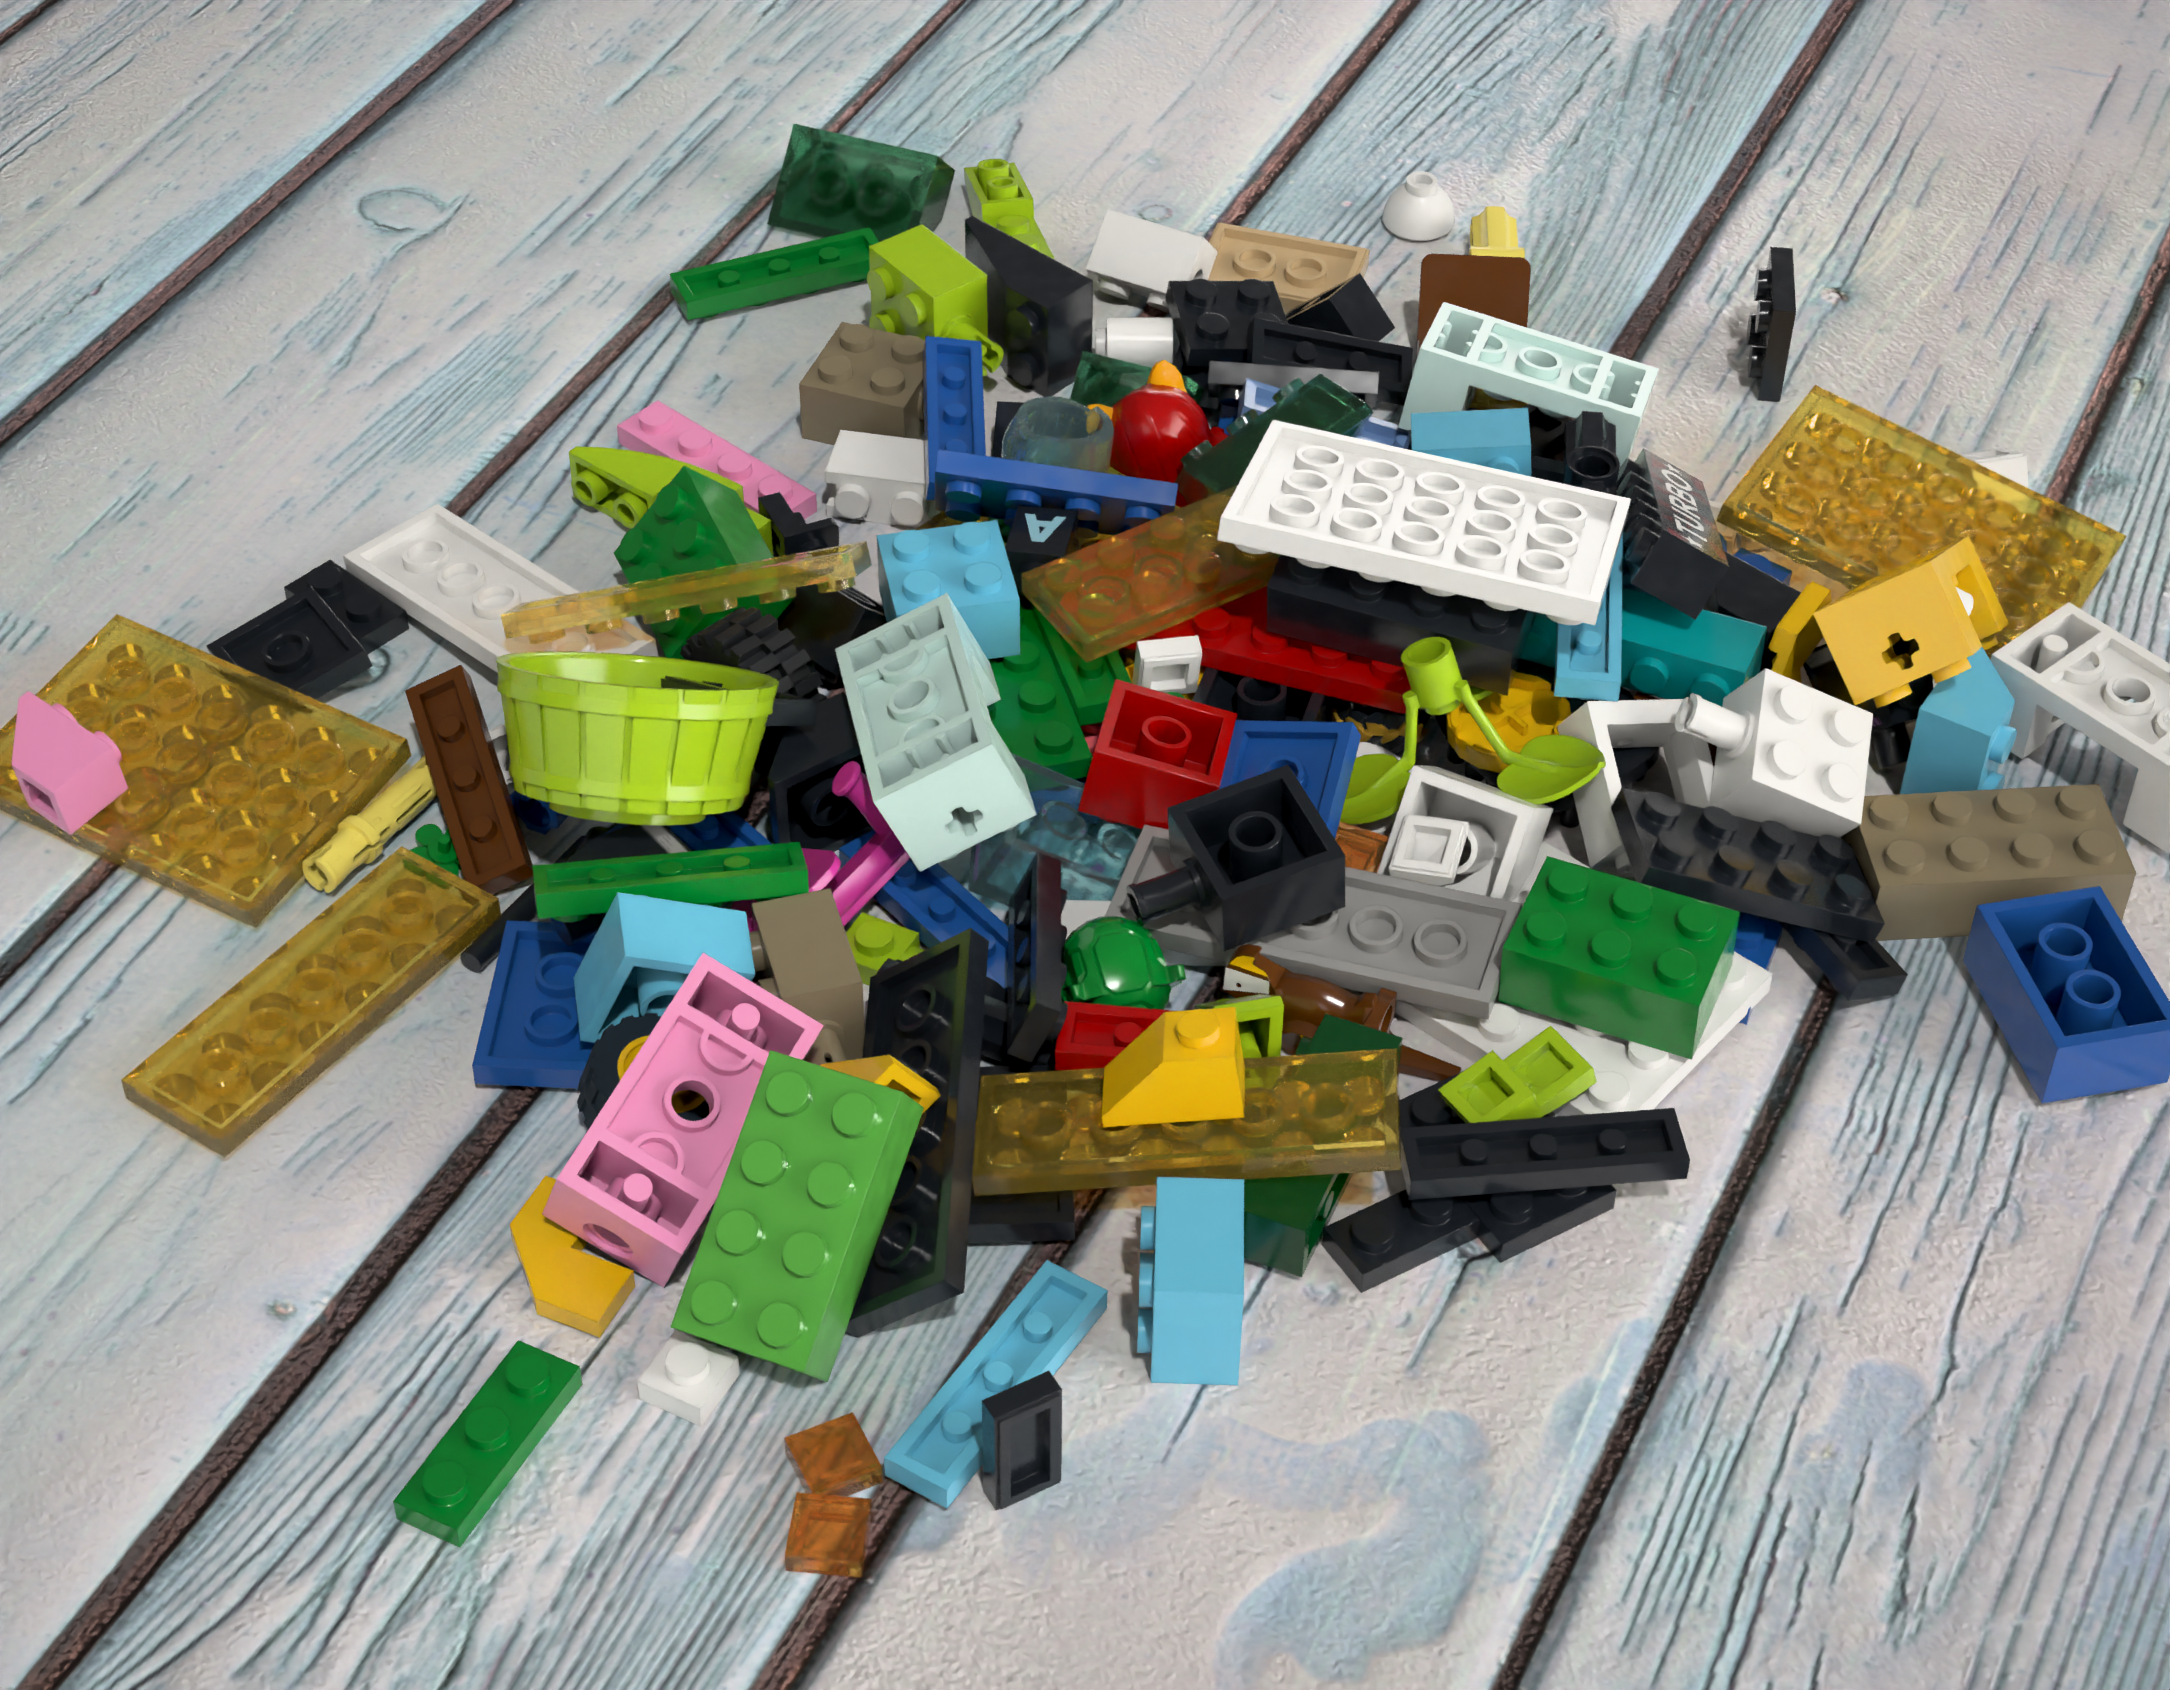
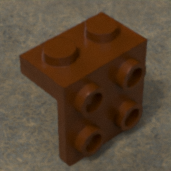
[1415,254,1531,363]

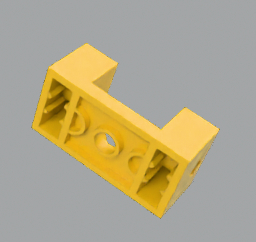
[1813,536,2009,708]

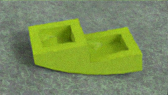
[1438,1025,1597,1123]

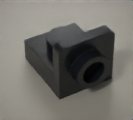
[758,492,840,573]

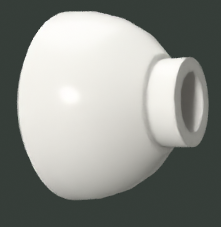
[1382,171,1455,242]

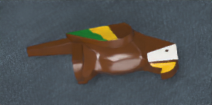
[1223,944,1461,1081]

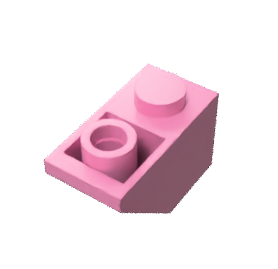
[11,691,128,835]

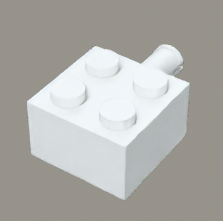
[1675,668,1873,838]

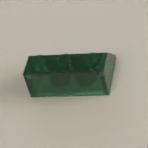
[767,124,955,242]
[1174,373,1373,539]

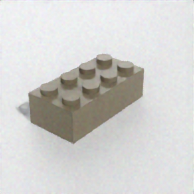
[1840,784,2136,941]

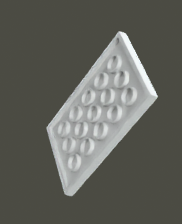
[1217,420,1631,625]

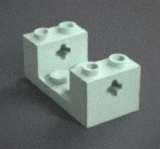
[1398,302,1659,467]
[835,593,1037,872]

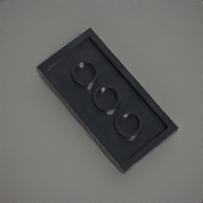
[1611,788,1885,943]

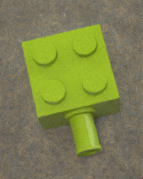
[867,224,1004,376]

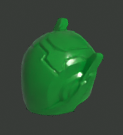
[1061,916,1186,1010]

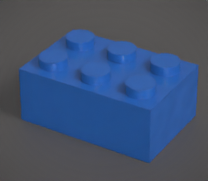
[1963,886,2170,1104]

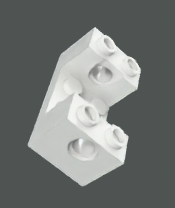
[1990,602,2170,854]

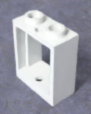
[1557,699,1714,874]

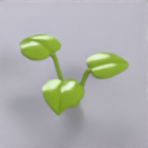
[1339,637,1606,824]

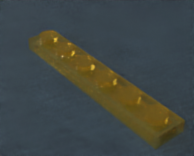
[500,541,872,644]

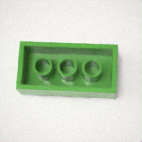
[670,1050,924,1382]

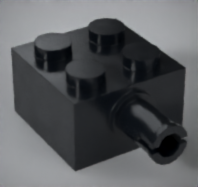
[1126,765,1345,951]

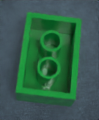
[614,466,795,660]
[1499,856,1740,1060]

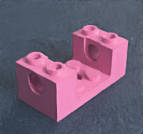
[542,953,824,1288]

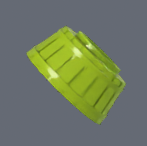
[496,651,779,825]

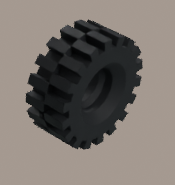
[680,607,827,773]

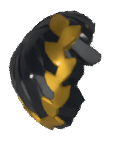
[1330,697,1431,755]

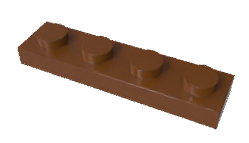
[405,665,533,901]

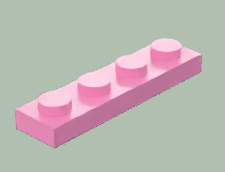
[617,400,817,520]

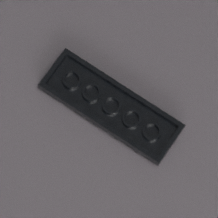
[846,928,989,1338]

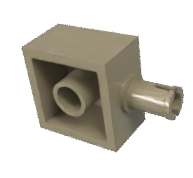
[799,322,925,445]
[749,888,865,1065]

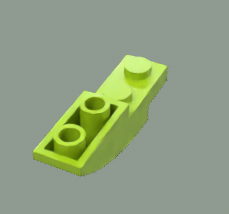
[964,159,1054,259]
[569,446,773,556]

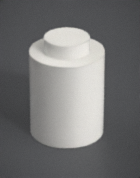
[1095,317,1173,372]

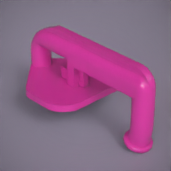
[731,761,910,973]

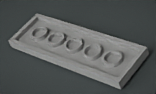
[1105,824,1522,1020]

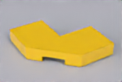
[1768,581,1832,683]
[509,1175,635,1338]

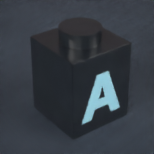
[1005,505,1079,603]

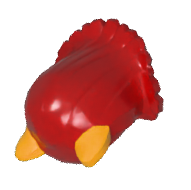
[1084,360,1241,529]

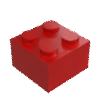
[1078,679,1237,830]

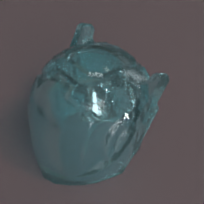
[1001,396,1114,473]

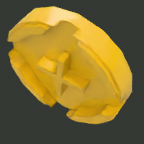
[1446,672,1571,773]

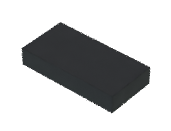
[982,1371,1062,1510]

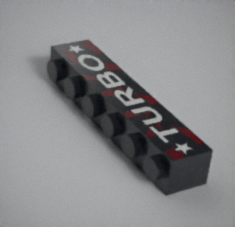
[1616,448,1729,620]

